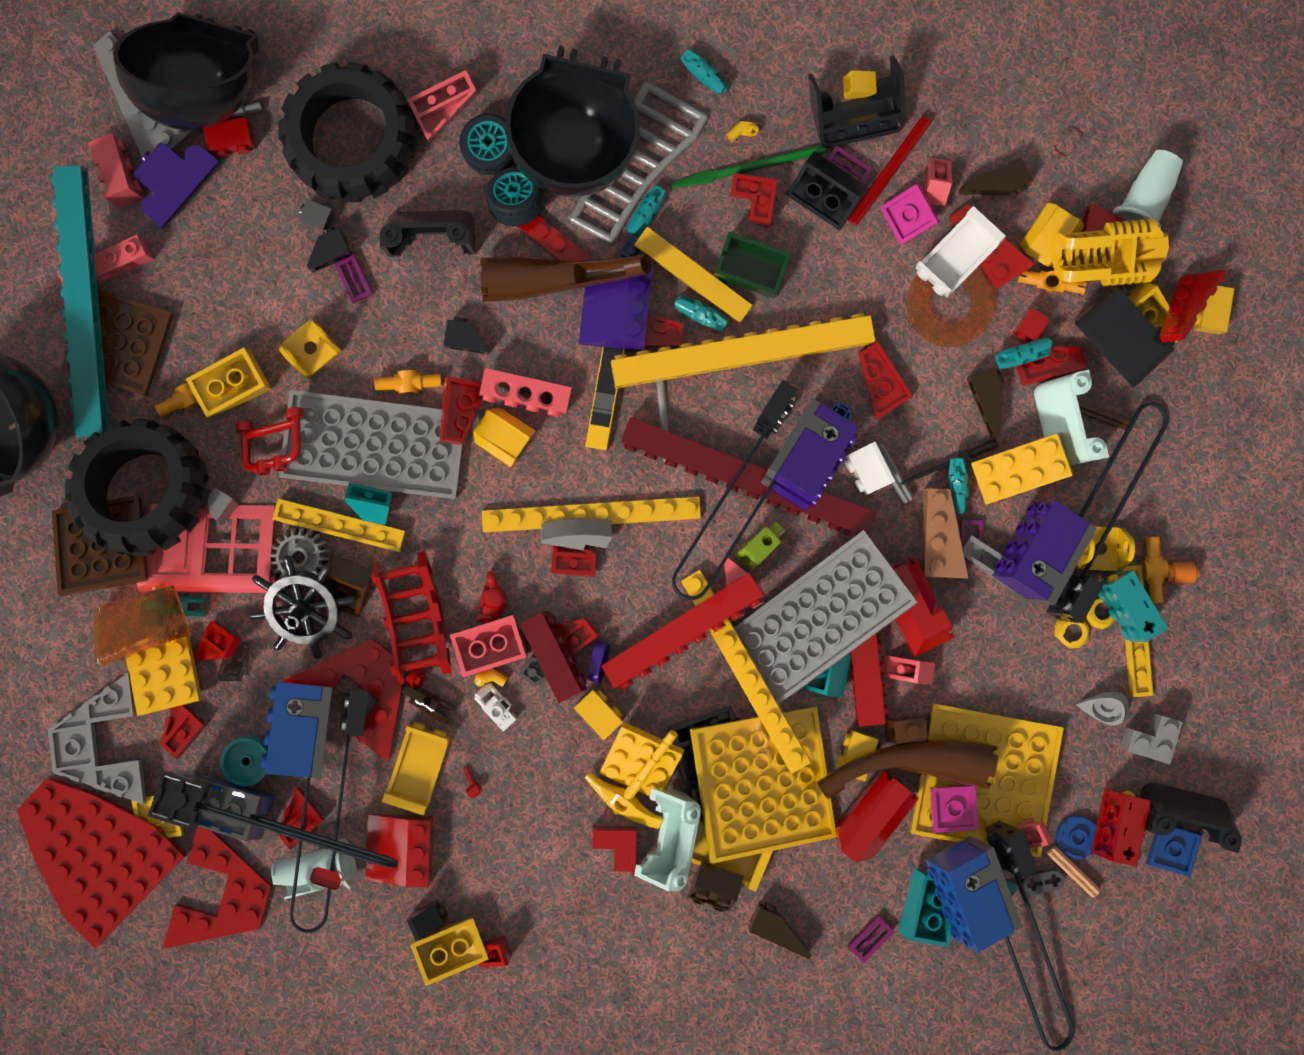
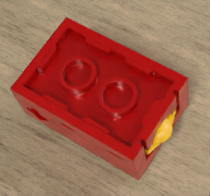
[1091,788,1151,867]

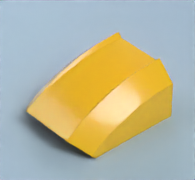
[1020,202,1085,267]
[473,407,536,468]

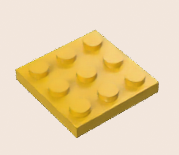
[125,636,202,716]
[599,722,684,797]

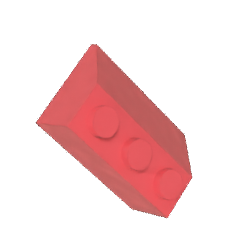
[450,615,528,677]

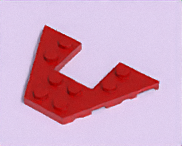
[284,638,406,761]
[163,827,273,948]

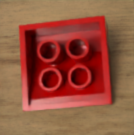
[366,814,434,887]

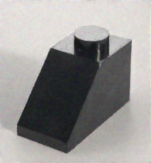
[307,227,352,273]
[443,317,490,355]
[407,900,447,941]

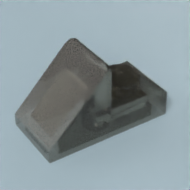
[218,642,249,681]

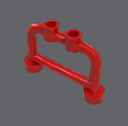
[236,407,305,476]

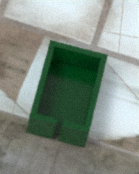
[714,232,791,299]

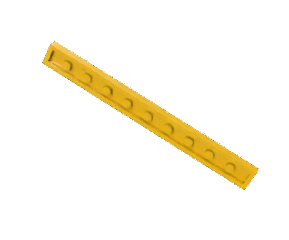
[482,497,701,533]
[681,570,812,774]

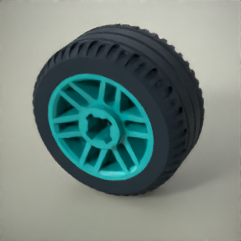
[459,114,514,175]
[486,167,545,227]

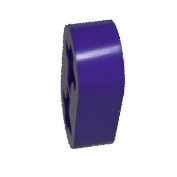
[588,640,610,683]

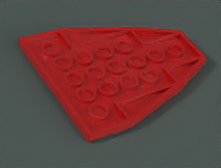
[17,777,187,949]

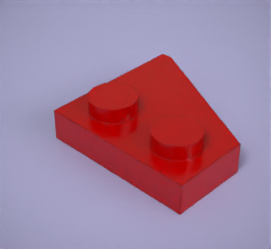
[193,620,241,661]
[160,705,207,759]
[278,787,325,849]

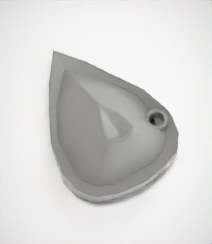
[1076,692,1129,725]

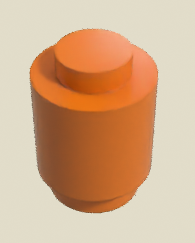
[1165,561,1199,584]

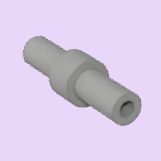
[227,101,262,120]

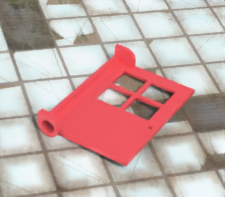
[137,504,277,593]

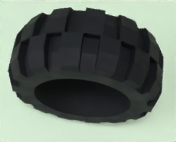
[278,62,418,202]
[65,418,209,557]

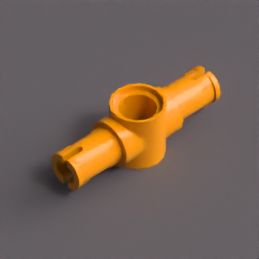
[1018,270,1087,295]
[374,370,442,394]
[155,382,199,417]
[1141,536,1169,603]

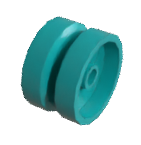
[220,734,270,787]

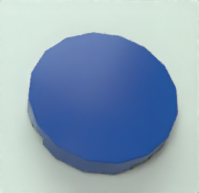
[1055,815,1096,860]

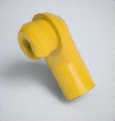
[726,121,759,142]
[474,668,508,687]

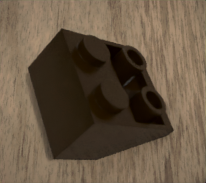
[687,861,744,912]

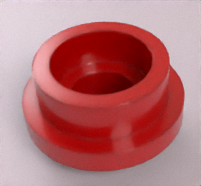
[406,668,426,689]

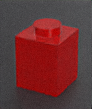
[1012,308,1050,344]

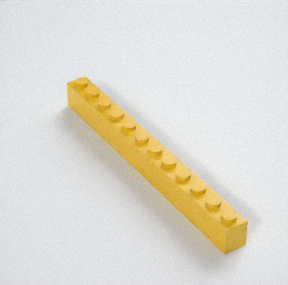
[611,313,875,389]

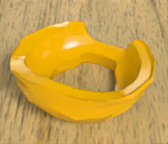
[1085,596,1115,629]
[1055,620,1090,648]

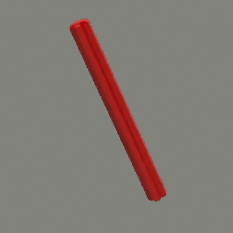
[848,116,931,226]

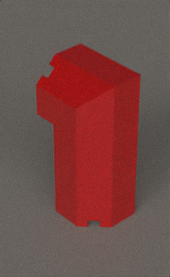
[893,558,955,657]
[835,770,919,863]

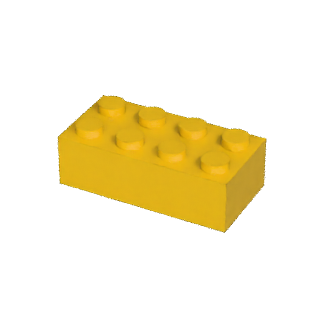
[971,433,1074,505]

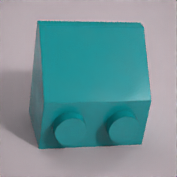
[802,654,851,697]

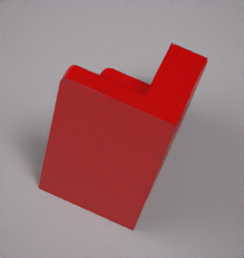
[730,173,777,228]
[592,826,637,875]

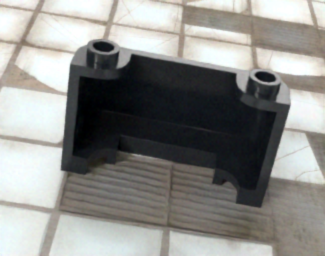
[379,210,476,257]
[1074,285,1176,387]
[1140,783,1242,853]

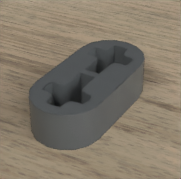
[1021,869,1064,895]

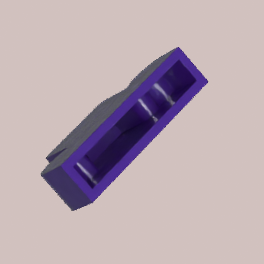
[133,142,220,228]

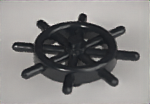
[249,555,357,659]

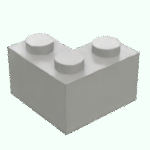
[1120,713,1183,764]

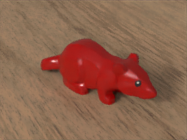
[476,571,507,624]

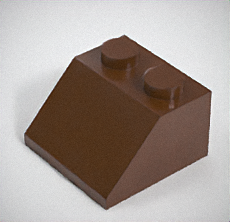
[318,555,373,617]

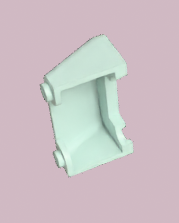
[1034,370,1109,465]
[634,788,701,891]

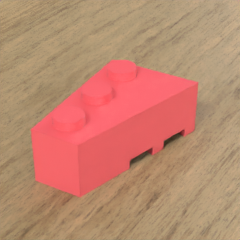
[407,70,477,143]
[88,133,144,208]

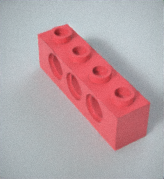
[57,235,154,285]
[479,368,572,417]

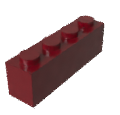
[520,610,587,703]

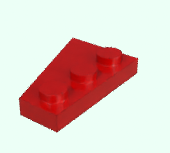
[645,314,683,348]
[858,341,913,421]
[1010,344,1087,387]
[439,376,483,445]

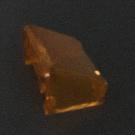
[94,583,191,667]

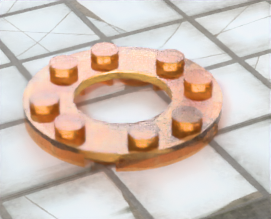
[906,269,994,347]

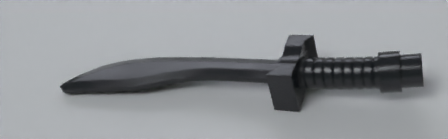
[900,439,998,485]

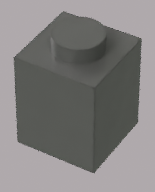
[298,199,336,231]

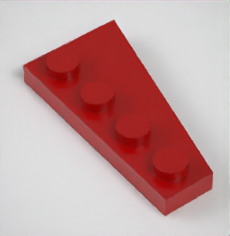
[1159,270,1226,343]

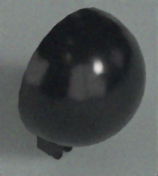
[113,12,259,131]
[505,45,640,198]
[0,354,58,497]

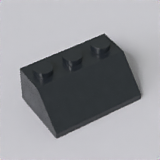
[786,151,868,231]

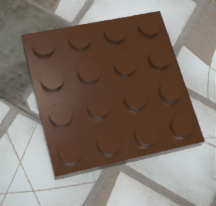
[61,290,174,396]
[52,495,148,597]

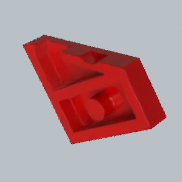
[551,545,597,577]
[556,618,600,655]

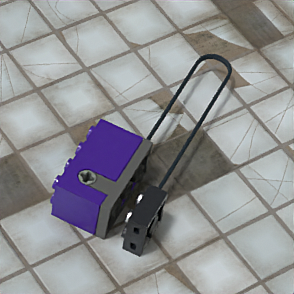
[672,380,859,600]
[992,402,1168,623]

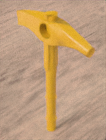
[584,730,678,829]

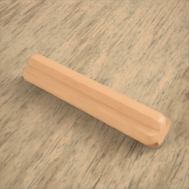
[1047,845,1101,898]

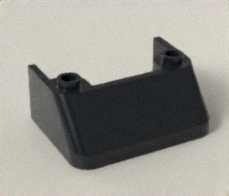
[808,55,905,148]

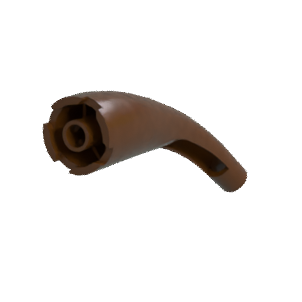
[480,254,652,302]
[817,739,998,799]

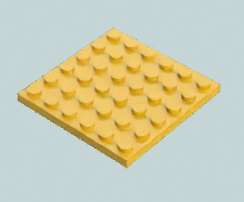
[909,703,1064,858]
[690,706,837,863]

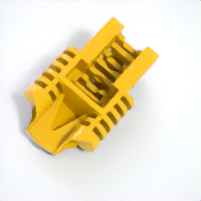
[1052,219,1169,286]

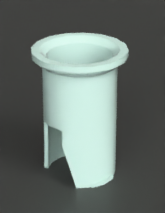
[1112,150,1183,229]
[271,838,357,899]

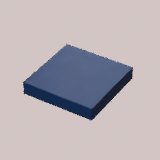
[1146,827,1202,877]

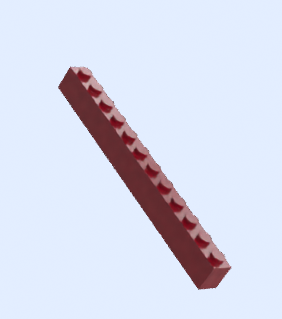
[621,417,877,538]

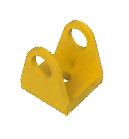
[278,317,342,379]
[1076,526,1135,571]

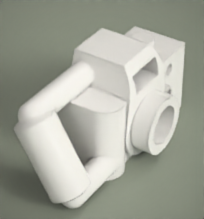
[474,683,517,731]

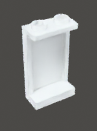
[916,206,1006,298]

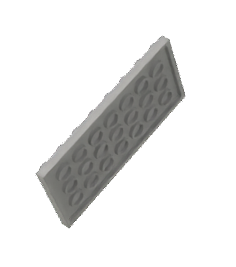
[279,390,463,499]
[734,530,918,705]

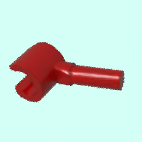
[463,767,481,798]

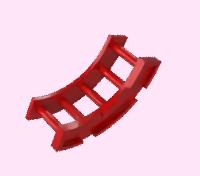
[371,551,452,684]

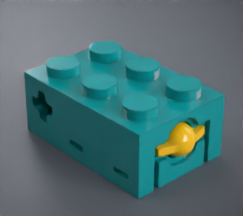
[1098,571,1169,642]

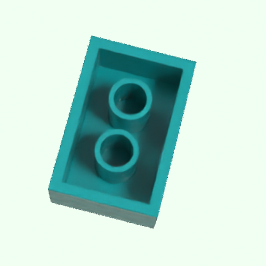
[898,868,952,947]

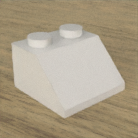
[845,442,895,495]

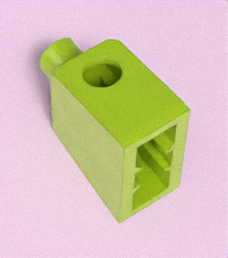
[735,522,785,570]

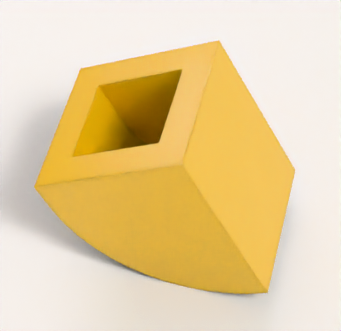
[843,70,877,99]

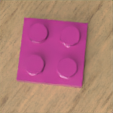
[880,184,940,245]
[930,785,978,833]

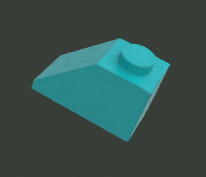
[344,483,392,525]

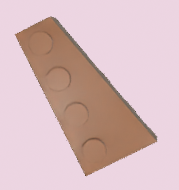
[920,488,969,579]

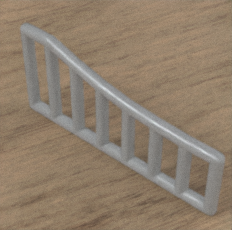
[569,82,708,244]

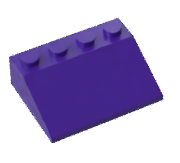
[579,259,653,351]

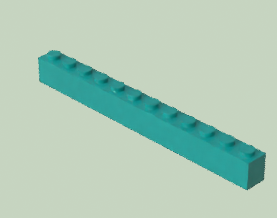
[51,166,109,438]

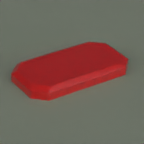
[310,867,342,890]

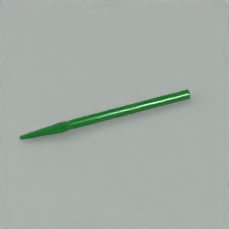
[671,145,826,188]

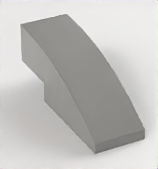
[541,518,612,550]
[962,535,1014,592]

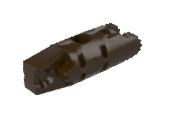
[401,685,457,724]

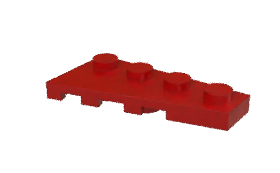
[949,205,1035,290]

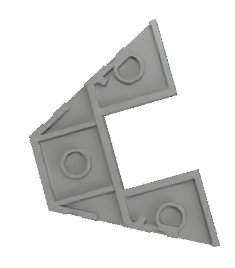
[48,673,147,805]

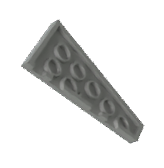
[93,31,196,156]

